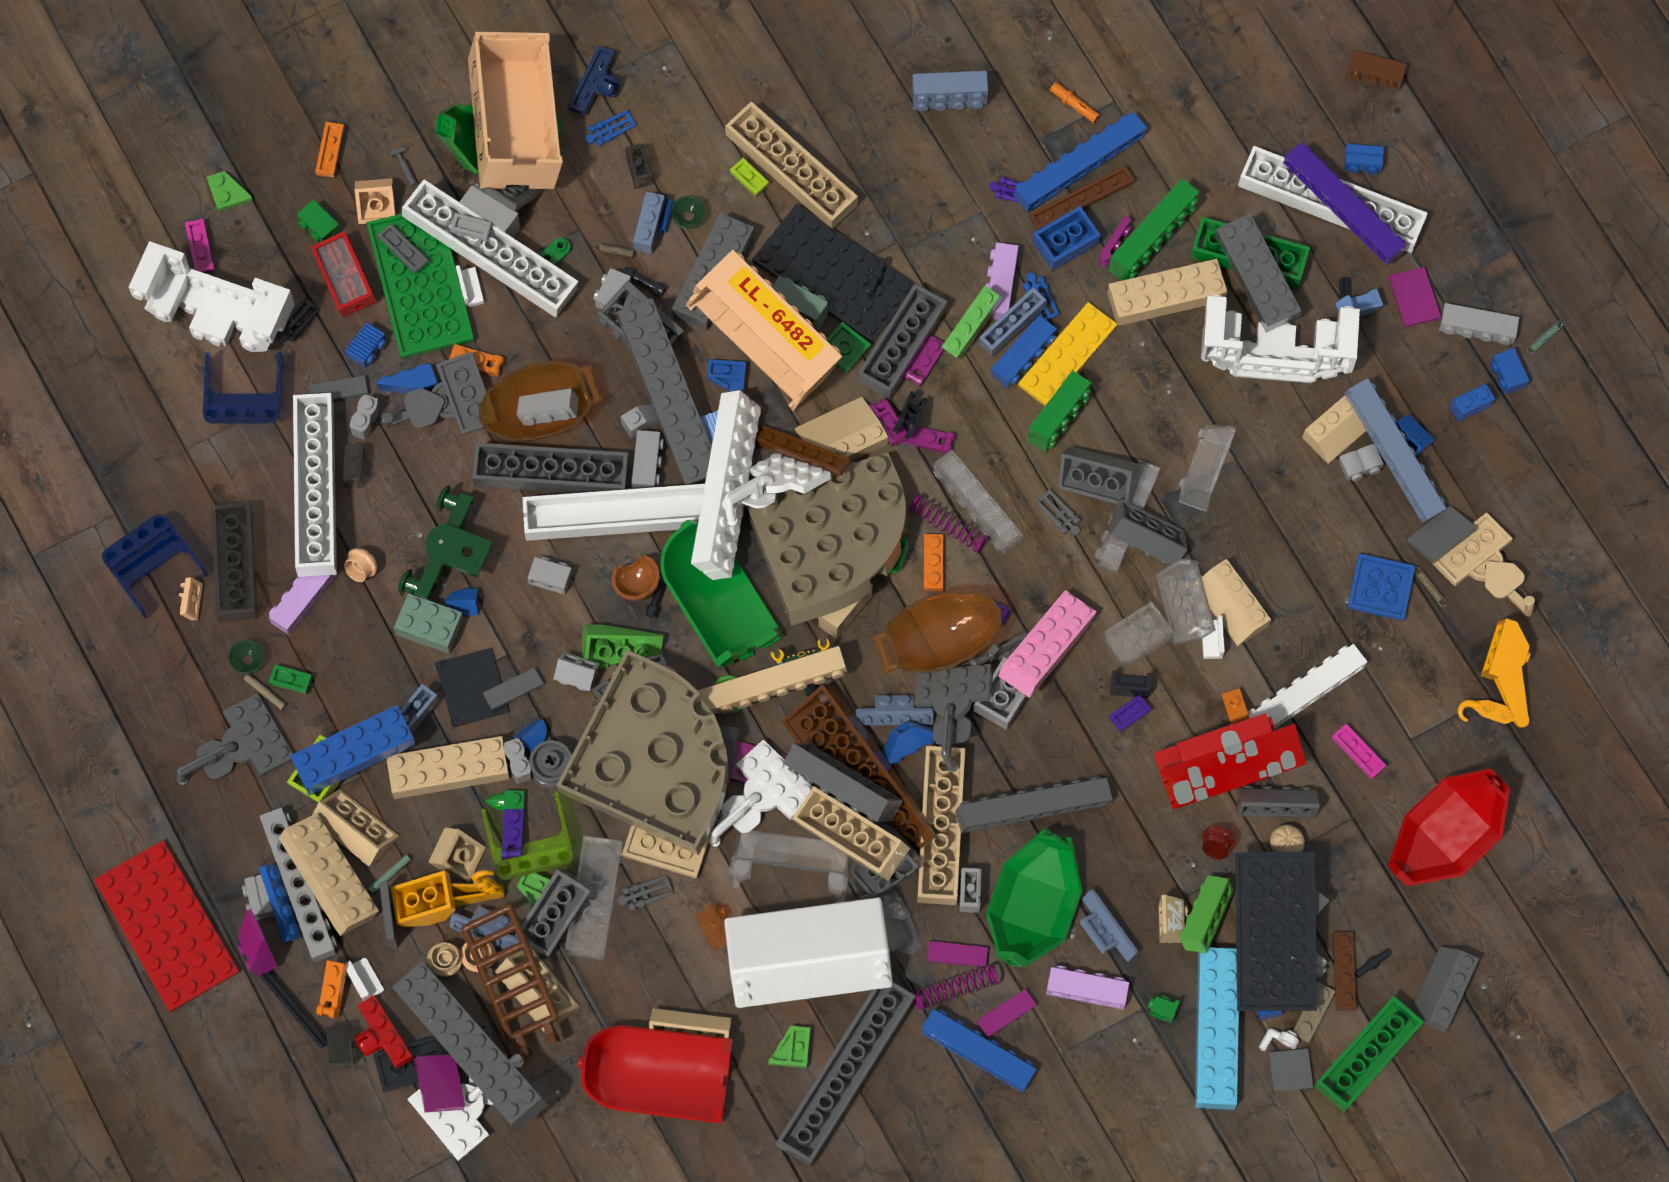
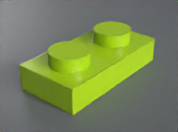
[730,158,769,197]

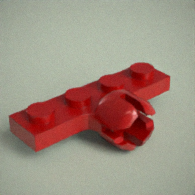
[355,995,413,1069]

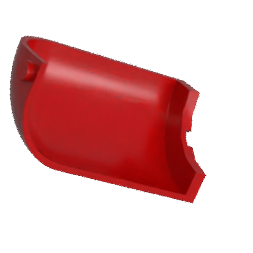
[578,1026,733,1124]

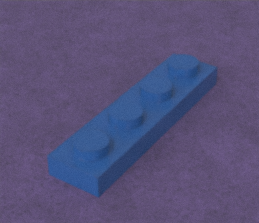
[259,864,301,942]

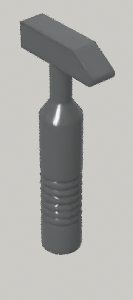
[390,147,417,187]

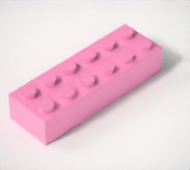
[998,590,1096,698]

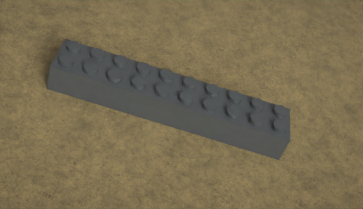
[617,298,712,485]
[392,961,548,1132]
[776,982,916,1168]

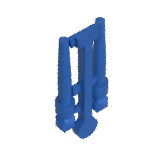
[585,110,636,146]
[1023,273,1060,321]

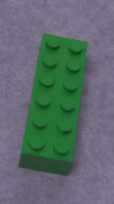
[1108,178,1199,281]
[1190,217,1310,289]
[1314,996,1424,1113]

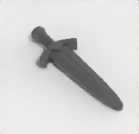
[969,632,1030,666]

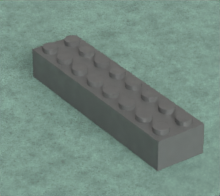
[472,443,629,493]

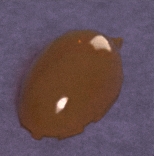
[479,361,604,441]
[872,591,1002,674]

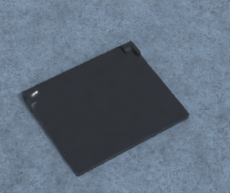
[435,648,509,728]

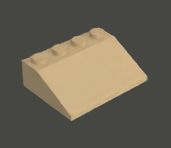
[795,397,888,467]

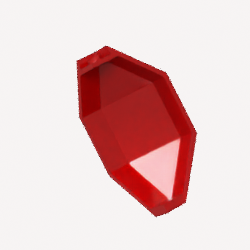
[1388,768,1510,886]

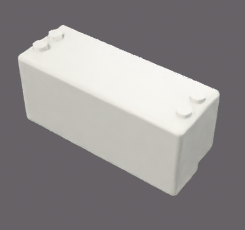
[724,898,893,1008]

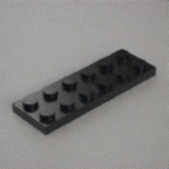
[373,1021,495,1093]

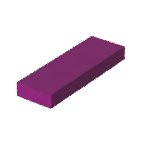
[927,941,988,968]
[976,989,1036,1039]

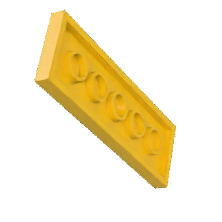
[1018,302,1117,406]

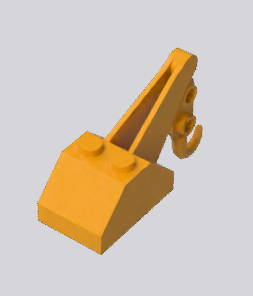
[1458,618,1530,728]
[391,870,505,927]

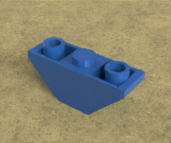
[883,721,934,764]

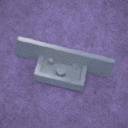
[856,695,933,726]
[1079,889,1138,962]
[449,906,523,953]

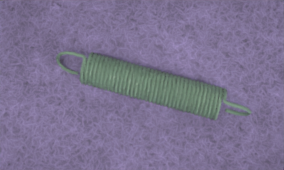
[1527,321,1563,354]

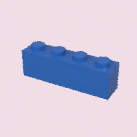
[991,315,1057,388]

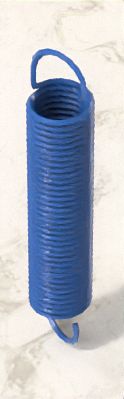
[659,194,674,237]

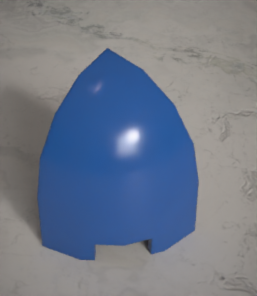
[445,588,479,616]
[513,719,547,754]

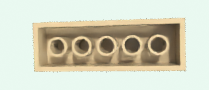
[1107,259,1227,326]
[387,736,509,799]
[792,787,910,881]
[279,813,379,936]

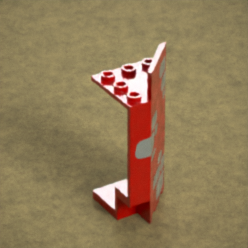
[1154,713,1306,810]

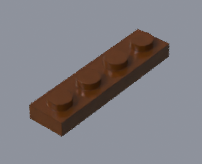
[1333,932,1356,1011]

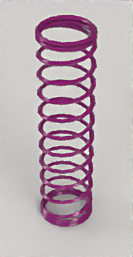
[908,494,988,553]
[913,964,999,1011]

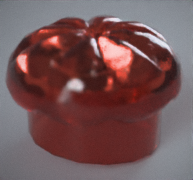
[1201,826,1236,860]

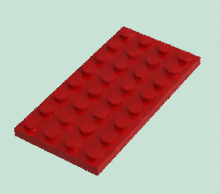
[94,841,239,1013]

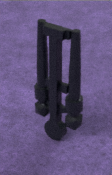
[276,299,320,343]

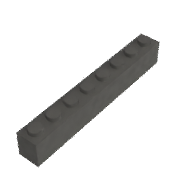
[955,777,1113,833]

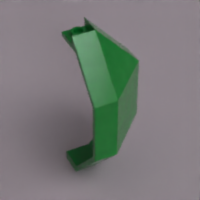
[435,104,562,174]
[986,828,1082,967]

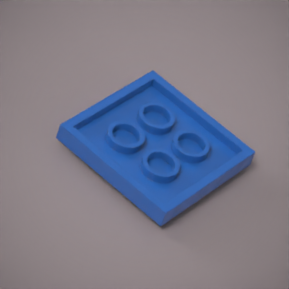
[1347,554,1415,621]

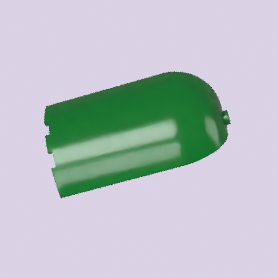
[661,520,785,667]

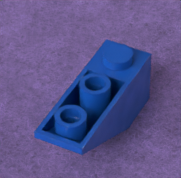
[376,363,438,394]

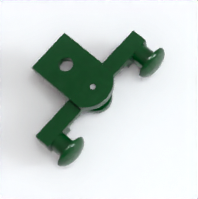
[398,485,493,601]

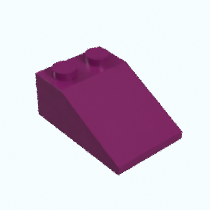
[237,908,278,977]

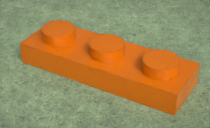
[315,122,345,178]
[924,534,943,591]

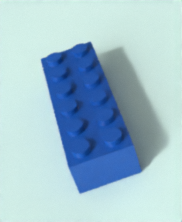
[290,705,415,795]

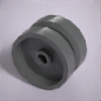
[529,740,571,789]

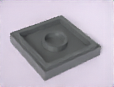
[1268,1049,1313,1093]

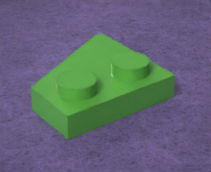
[207,171,252,212]
[517,869,550,906]
[769,1026,810,1068]

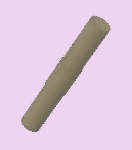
[244,674,286,710]

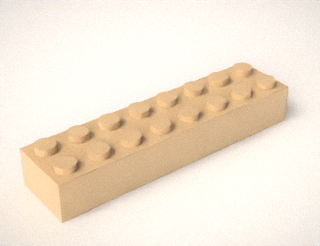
[725,102,858,228]
[917,746,965,905]

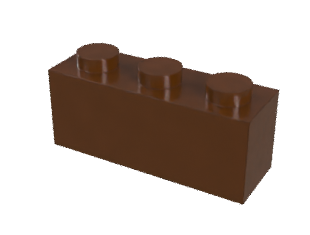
[1346,50,1406,91]

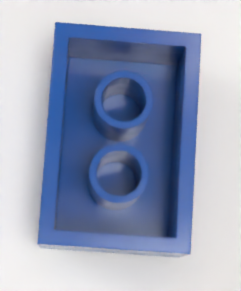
[1032,206,1101,271]

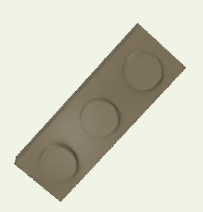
[1292,982,1335,1044]

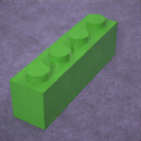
[942,285,1004,360]
[1180,875,1234,953]

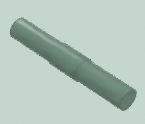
[368,855,411,894]

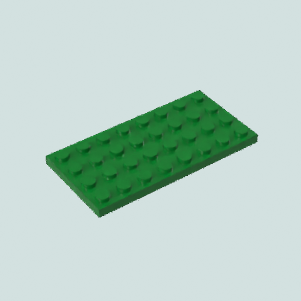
[366,214,474,359]

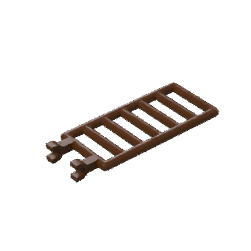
[461,903,561,1058]

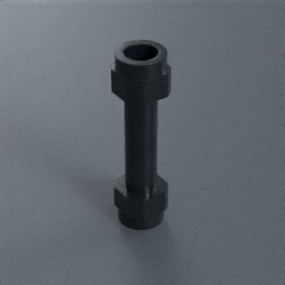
[622,267,666,296]
[645,572,667,619]

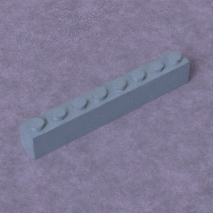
[1344,378,1446,523]

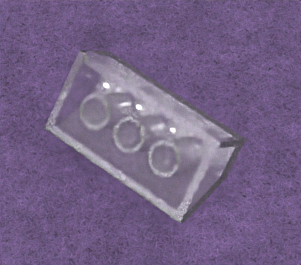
[1155,559,1216,645]

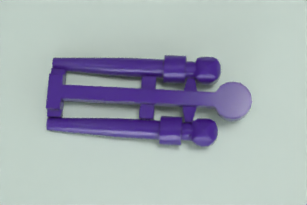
[989,176,1038,207]

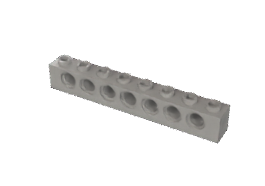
[260,807,337,962]

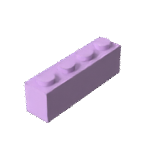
[986,242,1018,320]
[269,575,336,635]
[1046,966,1129,1010]

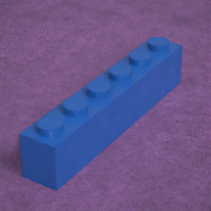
[921,1009,1036,1093]

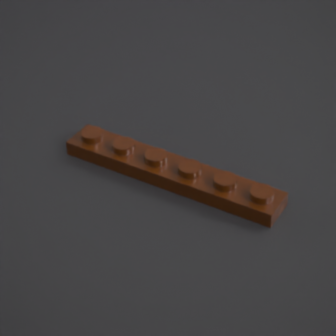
[1029,165,1135,231]
[755,424,852,476]

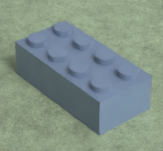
[912,71,988,111]

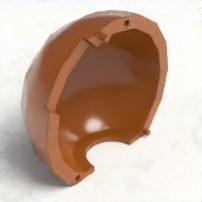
[611,555,660,602]

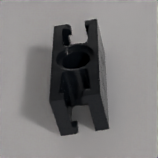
[893,391,928,439]

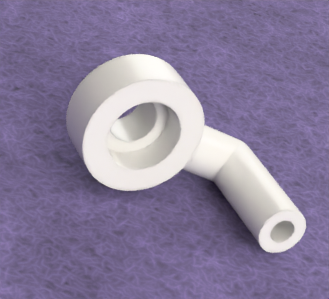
[1258,1028,1299,1051]

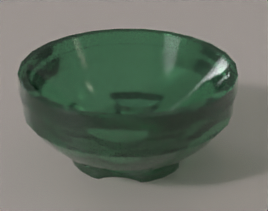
[671,196,705,229]
[228,640,264,674]

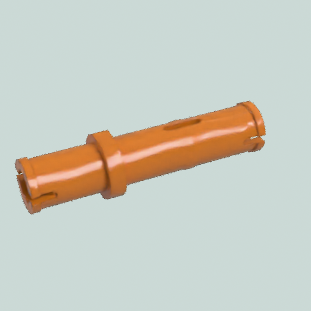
[1050,82,1100,124]

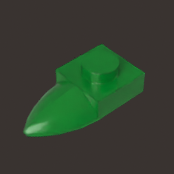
[485,790,525,811]

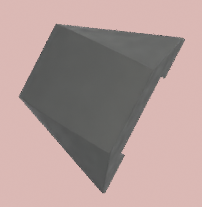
[851,821,921,898]

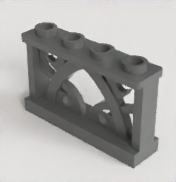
[596,280,684,350]

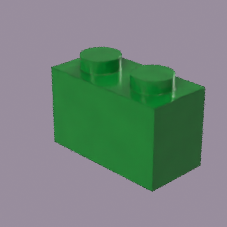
[297,200,341,243]

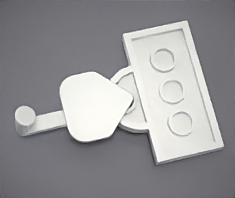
[724,453,831,526]
[709,740,813,847]
[408,1054,524,1161]

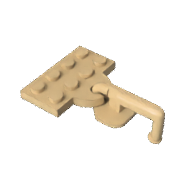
[1433,513,1535,617]

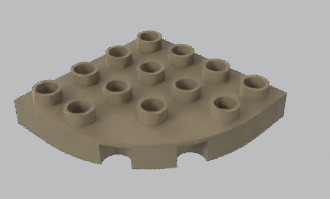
[745,452,907,626]
[556,650,728,855]

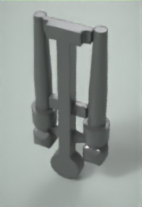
[1035,489,1081,536]
[618,875,673,911]

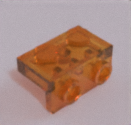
[695,904,729,950]

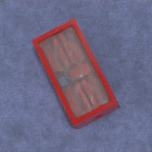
[311,231,377,318]

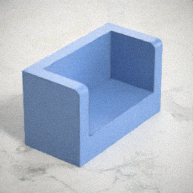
[1335,289,1383,316]

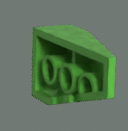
[582,624,663,670]

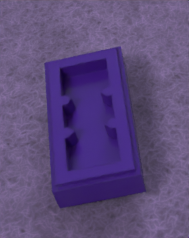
[1109,694,1151,733]

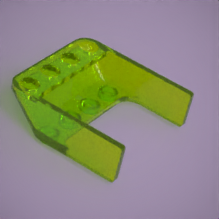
[481,792,573,880]

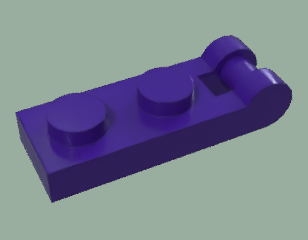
[501,809,525,860]

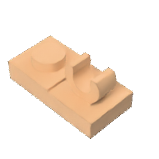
[179,577,203,620]

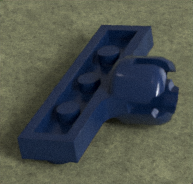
[568,45,620,115]

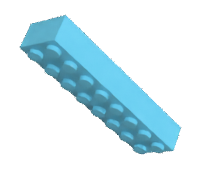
[1195,948,1239,1110]

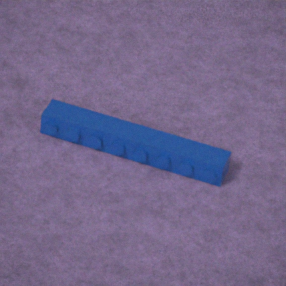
[1014,112,1147,213]

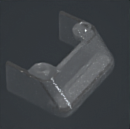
[1178,425,1236,512]

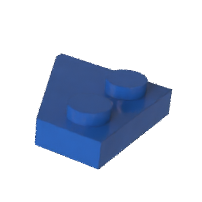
[707,359,746,393]

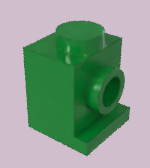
[1148,996,1180,1023]

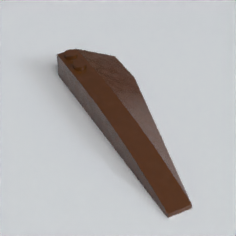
[782,684,937,849]

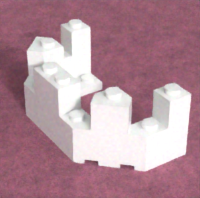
[129,241,295,352]
[1201,294,1360,383]

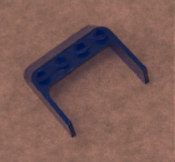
[203,352,284,424]
[102,514,208,619]

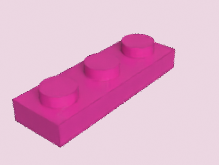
[185,219,215,274]
[1331,724,1386,780]

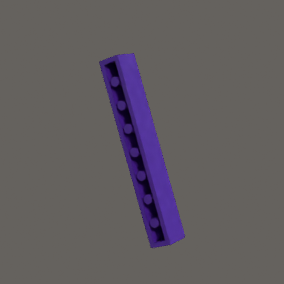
[1283,142,1406,265]

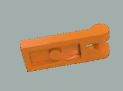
[449,344,505,377]
[316,960,348,1019]

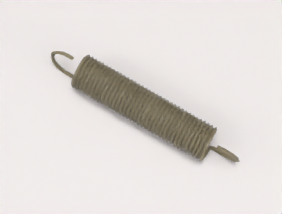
[593,243,641,258]
[1414,567,1447,607]

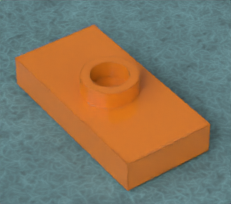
[1221,688,1249,724]

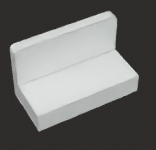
[456,265,484,308]
[1201,615,1224,659]
[346,958,384,1001]

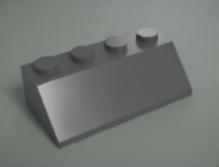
[1058,447,1141,504]
[1109,498,1188,567]
[1237,786,1319,818]
[515,867,591,956]
[1411,946,1479,1034]

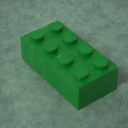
[1027,370,1091,453]

